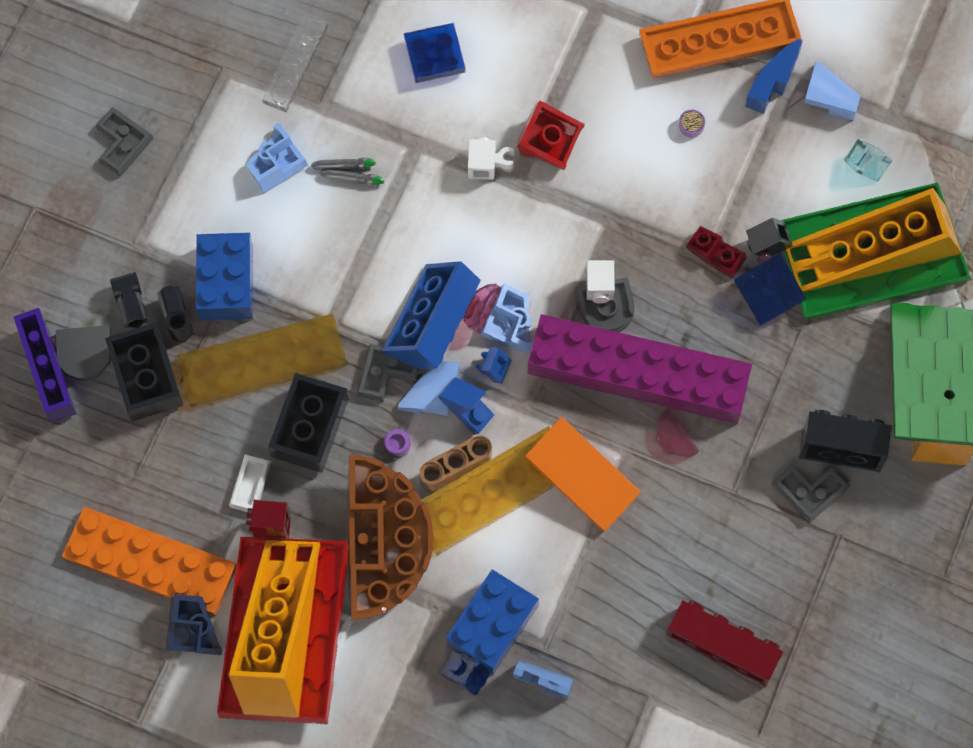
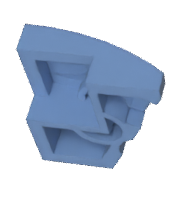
[513,660,574,700]

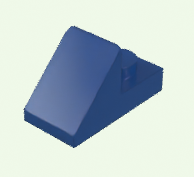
[438,377,494,435]

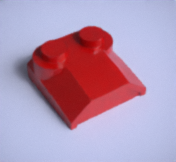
[516,100,585,170]

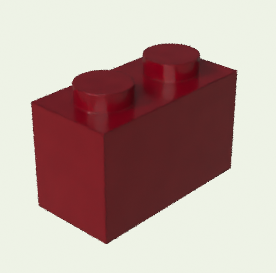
[246,500,291,539]

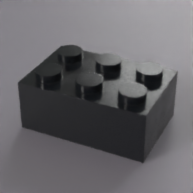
[105,322,184,422]
[268,373,349,473]
[799,410,892,472]

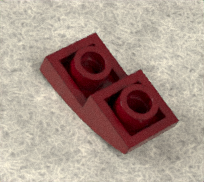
[686,226,747,279]

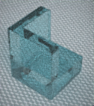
[844,139,893,182]

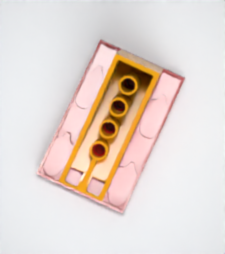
[217,537,349,725]

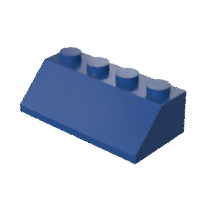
[381,261,481,369]

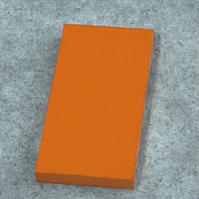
[524,416,641,532]

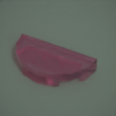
[464,283,501,334]
[656,408,699,457]

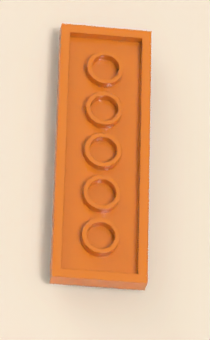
[639,0,802,79]
[62,507,237,616]

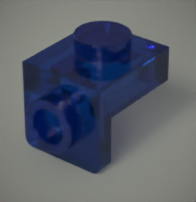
[439,649,490,696]

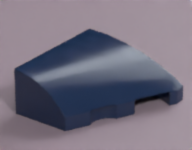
[166,593,222,655]

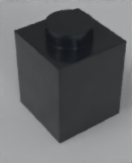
[746,218,793,259]

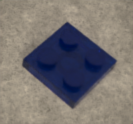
[403,23,466,83]
[733,253,807,326]

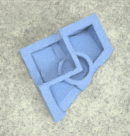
[804,62,860,121]
[246,123,308,193]
[480,283,533,353]
[398,361,460,416]

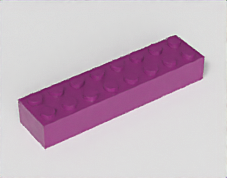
[527,314,752,424]

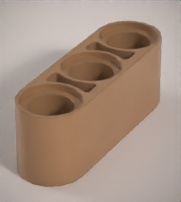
[419,435,492,492]

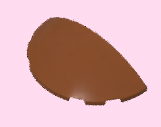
[347,455,433,620]

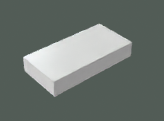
[229,454,272,512]

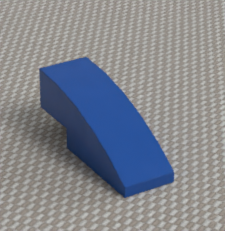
[745,39,803,114]

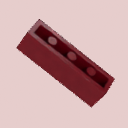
[666,600,784,687]

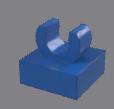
[476,346,512,384]

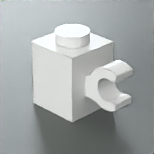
[468,137,514,180]

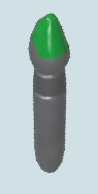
[311,157,376,170]
[320,169,384,186]

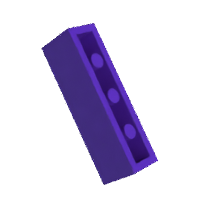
[13,308,77,423]

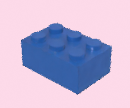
[196,232,253,320]
[446,569,539,675]

